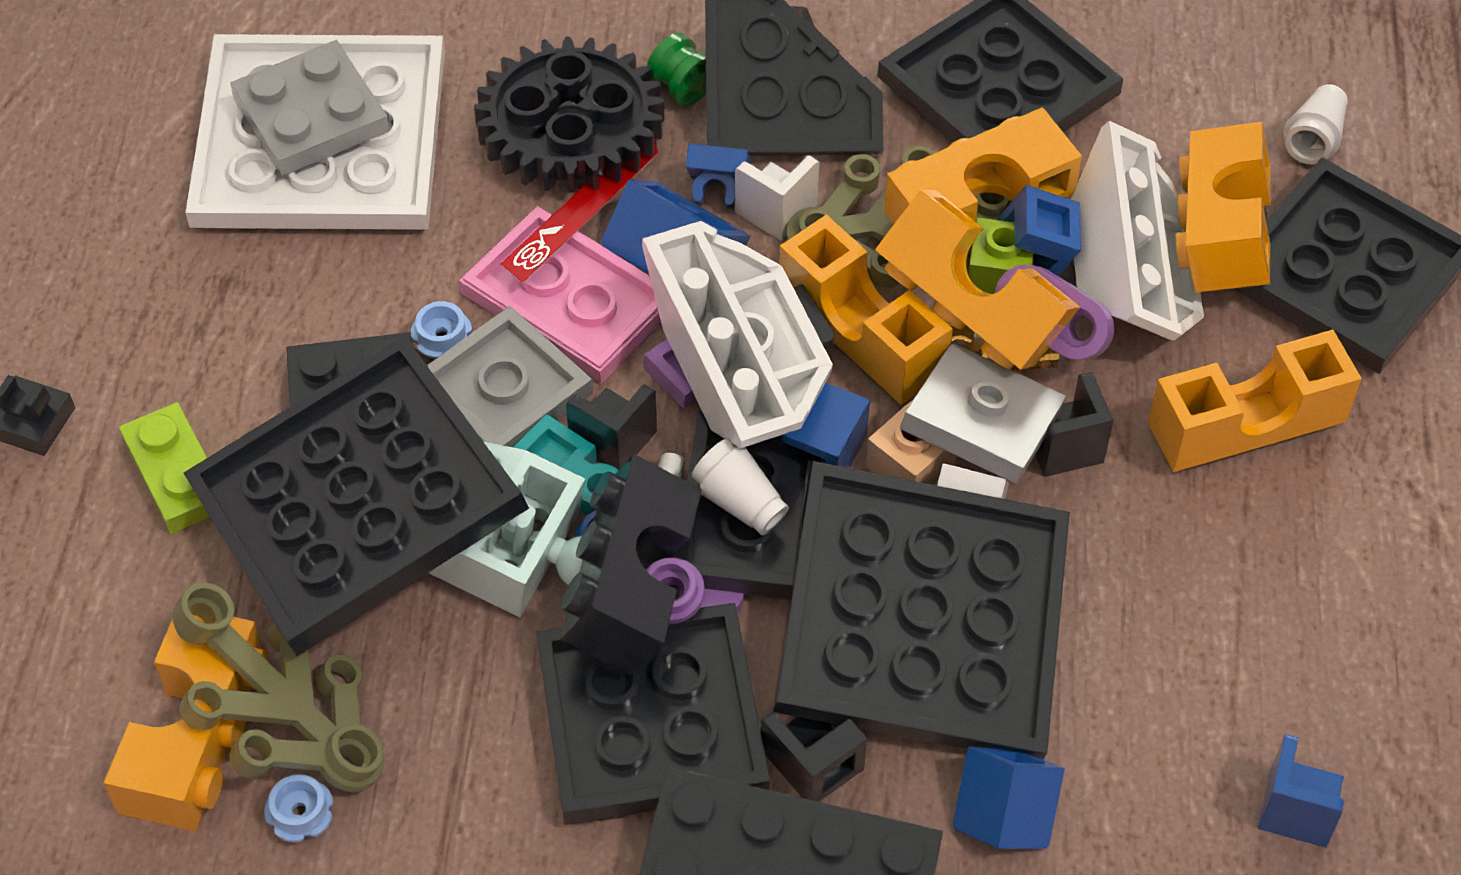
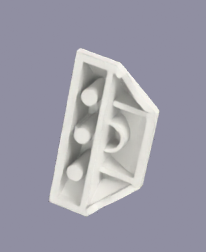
[1071,121,1204,341]
[642,221,833,448]

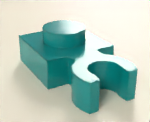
[513,414,618,515]

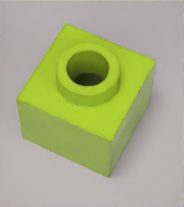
[968,217,1033,294]

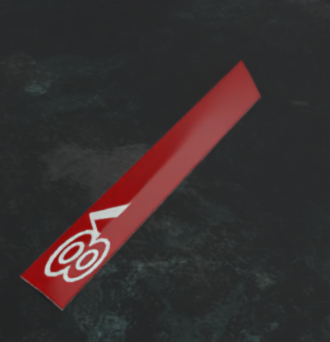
[500,140,658,284]

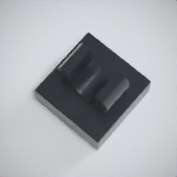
[0,375,75,456]

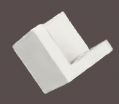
[735,156,819,241]

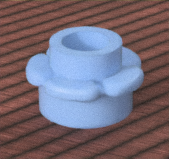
[411,301,472,359]
[264,775,333,842]

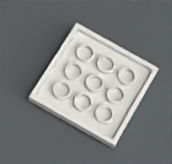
[185,34,445,230]

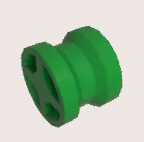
[646,33,706,106]

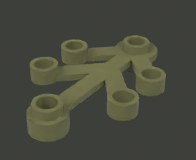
[786,145,1012,287]
[172,582,384,792]

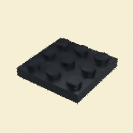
[877,0,1124,143]
[1234,157,1461,374]
[536,603,770,825]

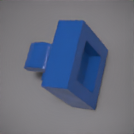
[686,144,751,208]

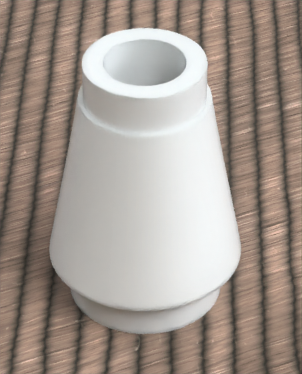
[1283,84,1348,165]
[692,439,789,535]

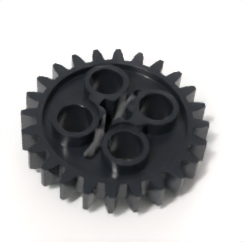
[474,36,664,193]

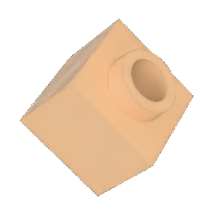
[865,401,956,485]

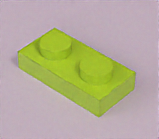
[119,402,210,535]

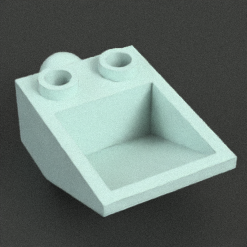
[429,441,585,617]

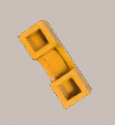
[884,107,1082,225]
[1176,122,1271,293]
[875,190,1081,370]
[779,214,953,405]
[1148,330,1362,473]
[104,615,269,832]

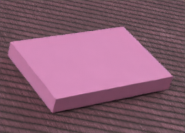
[459,206,661,384]

